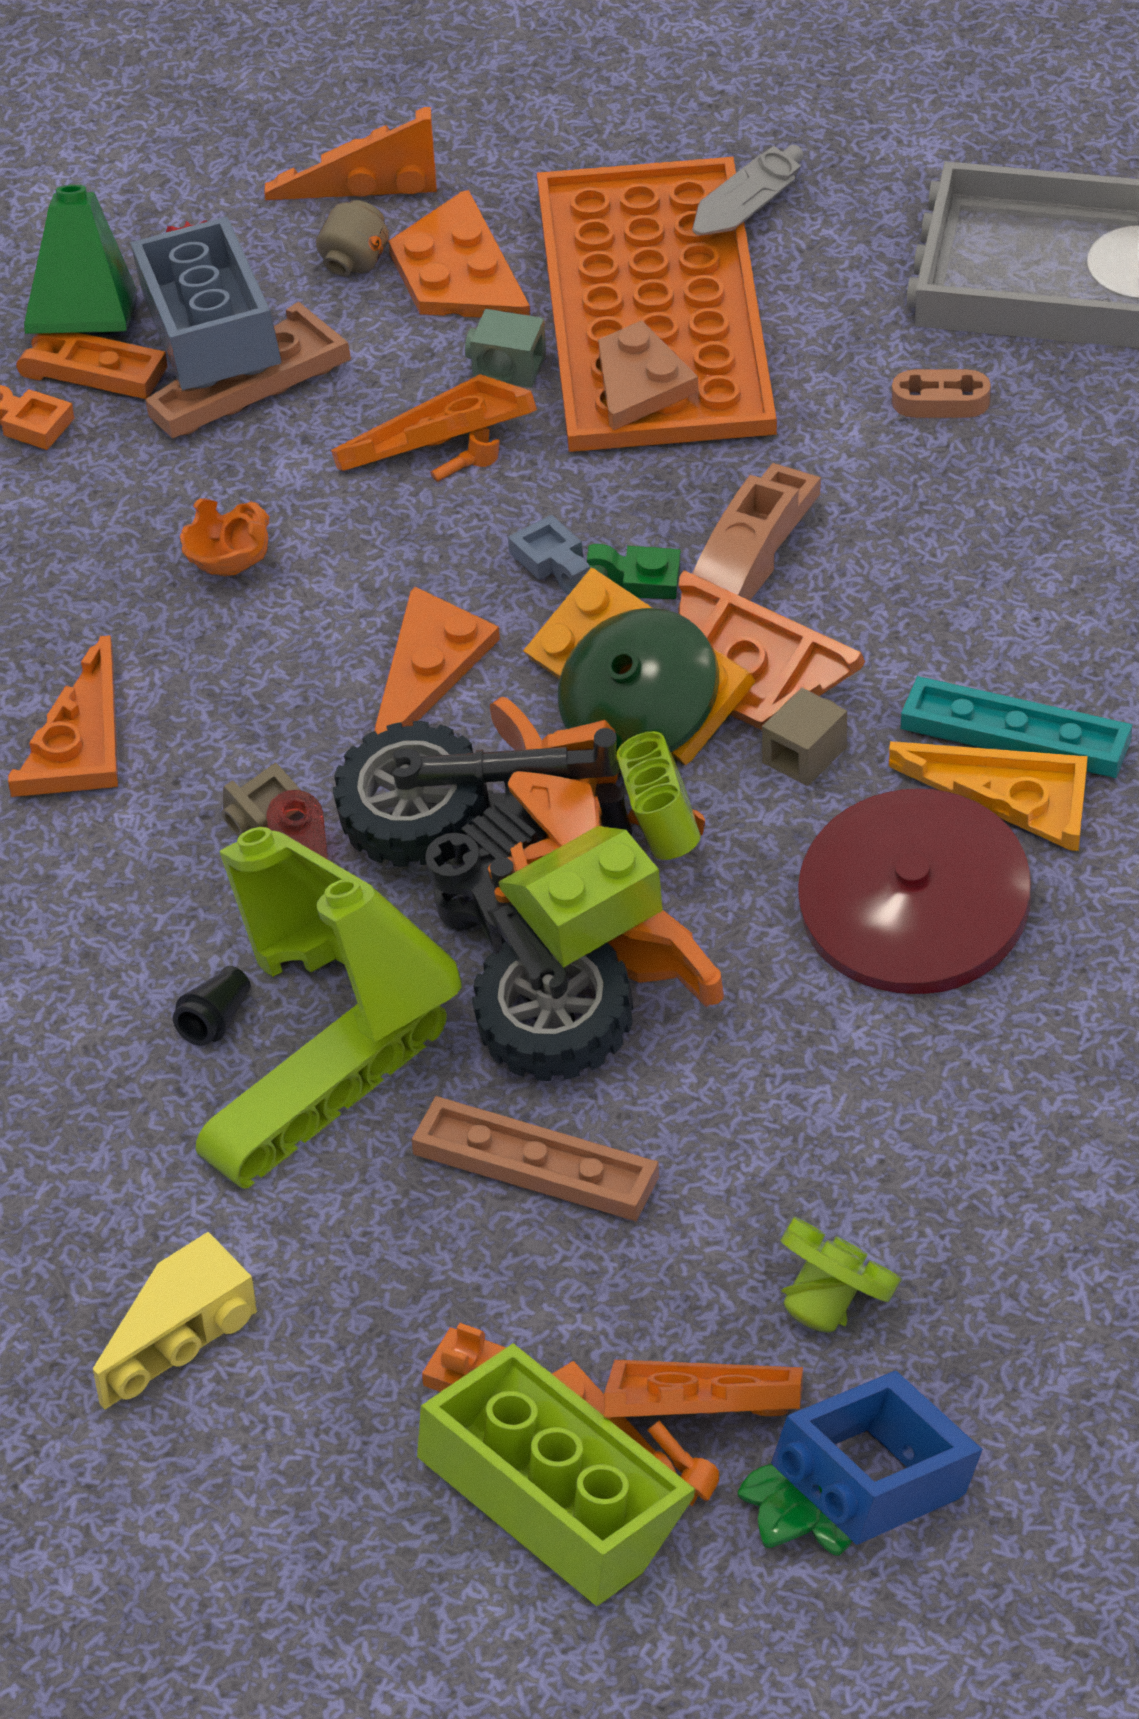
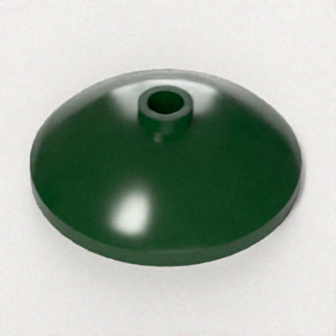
[558,608,719,763]

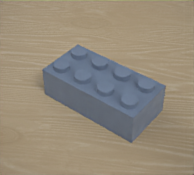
[130,216,282,391]

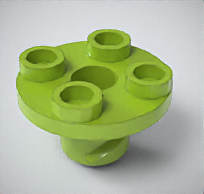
[780,1216,902,1333]

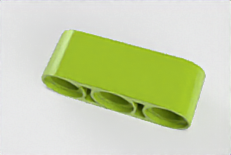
[617,731,700,860]

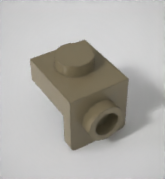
[221,762,312,837]

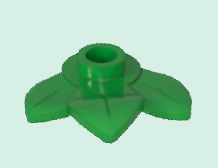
[737,1464,852,1556]

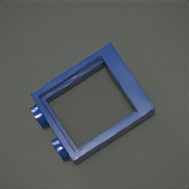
[771,1370,983,1545]

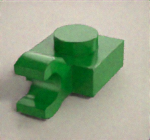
[587,544,681,599]

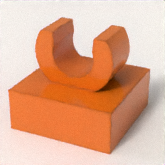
[422,1323,506,1392]

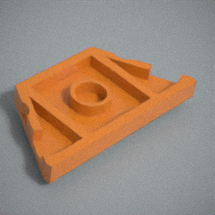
[388,190,530,318]
[679,570,865,730]

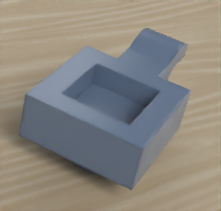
[508,515,590,595]

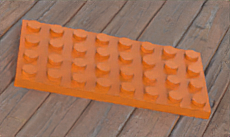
[537,157,777,452]

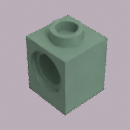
[465,309,546,388]

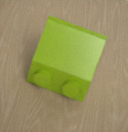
[499,826,663,968]

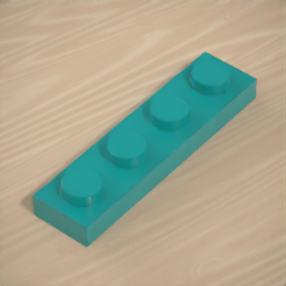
[900,676,1133,778]

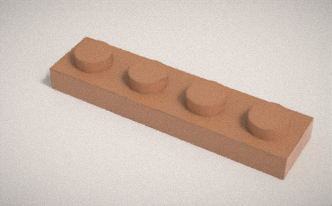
[412,1096,659,1222]

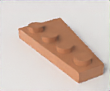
[145,301,351,438]

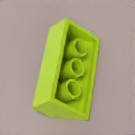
[417,1343,695,1606]

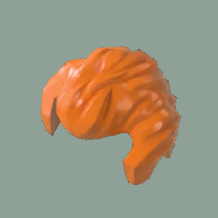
[180,498,269,577]

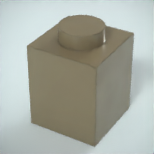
[762,688,847,786]

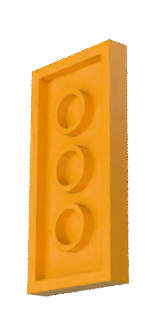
[523,567,756,766]

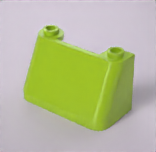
[219,827,462,1042]

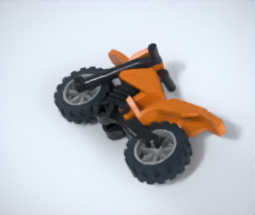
[333,697,724,1081]

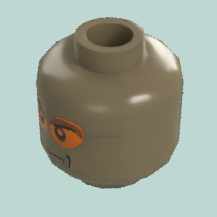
[316,200,389,277]

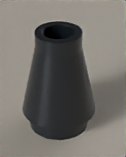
[173,966,251,1046]

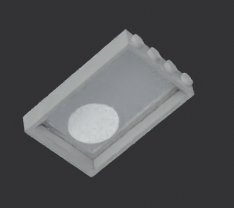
[907,161,1139,348]

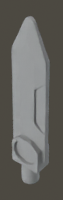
[692,145,804,235]

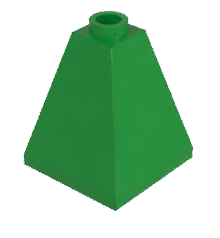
[24,184,137,334]

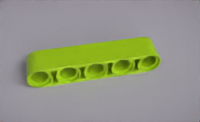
[195,1004,447,1189]

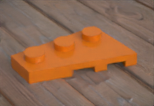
[604,1360,803,1418]

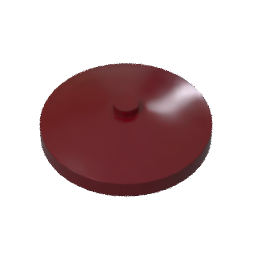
[798,788,1031,994]

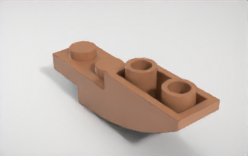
[678,463,821,614]

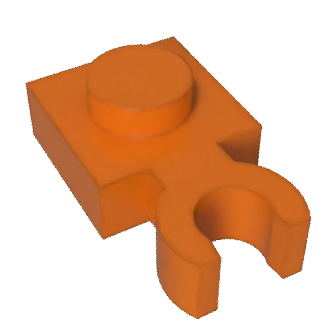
[0,385,75,450]

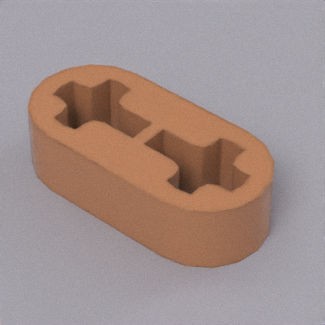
[891,369,991,418]

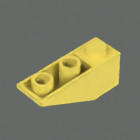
[93,1232,257,1409]

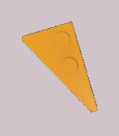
[889,741,1088,851]

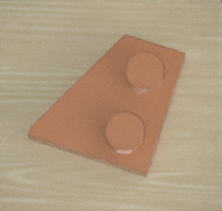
[598,320,698,430]

